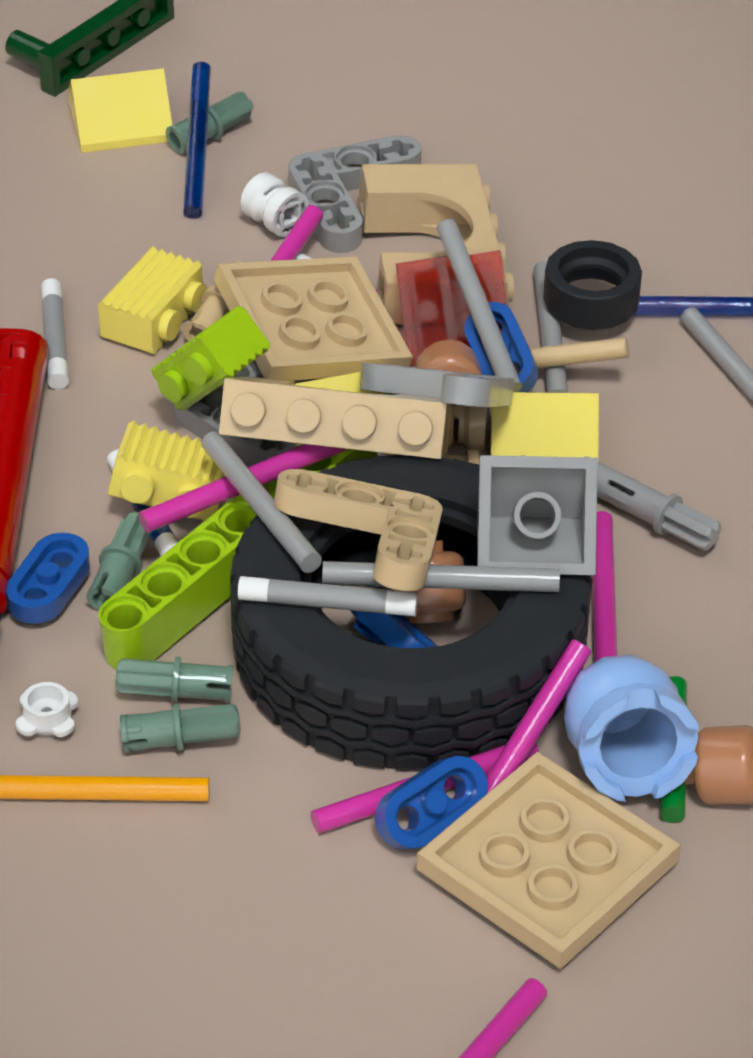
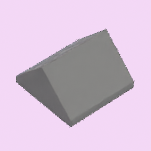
[477,455,598,576]

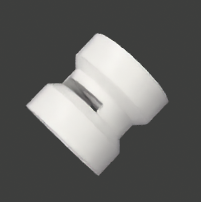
[240,172,309,237]

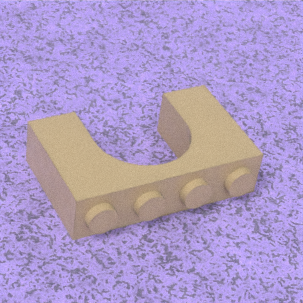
[358,164,514,324]
[219,376,454,459]

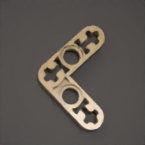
[274,469,443,591]

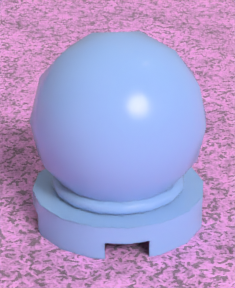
[564,654,699,802]

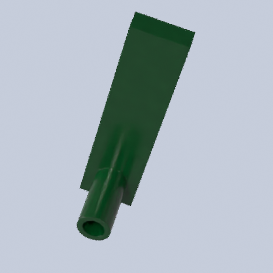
[5,0,174,97]

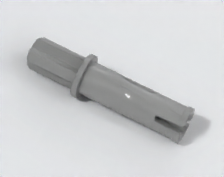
[585,456,722,551]

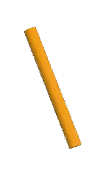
[0,775,210,802]

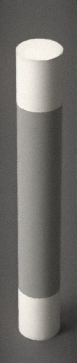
[41,278,69,390]
[238,576,418,617]

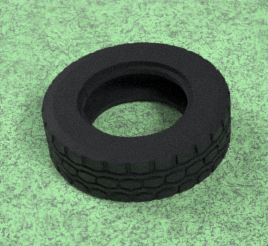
[230,455,591,770]

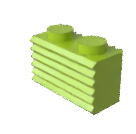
[151,305,270,411]

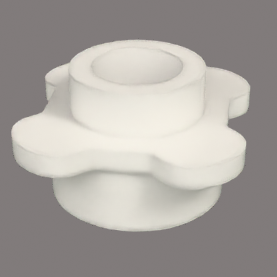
[16,682,78,737]

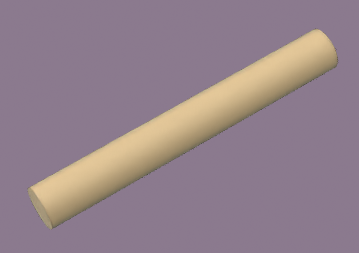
[530,337,630,368]

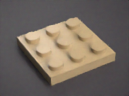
[214,256,413,381]
[417,752,681,969]

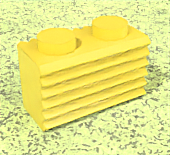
[98,246,207,355]
[107,420,225,521]

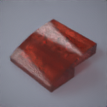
[396,250,509,366]

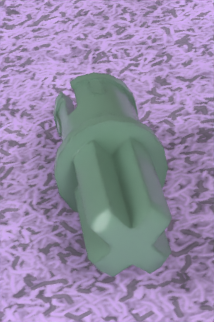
[165,92,254,154]
[86,512,152,611]
[115,656,233,703]
[120,704,241,753]

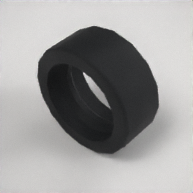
[543,240,642,330]

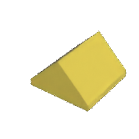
[67,68,172,153]
[489,392,599,458]

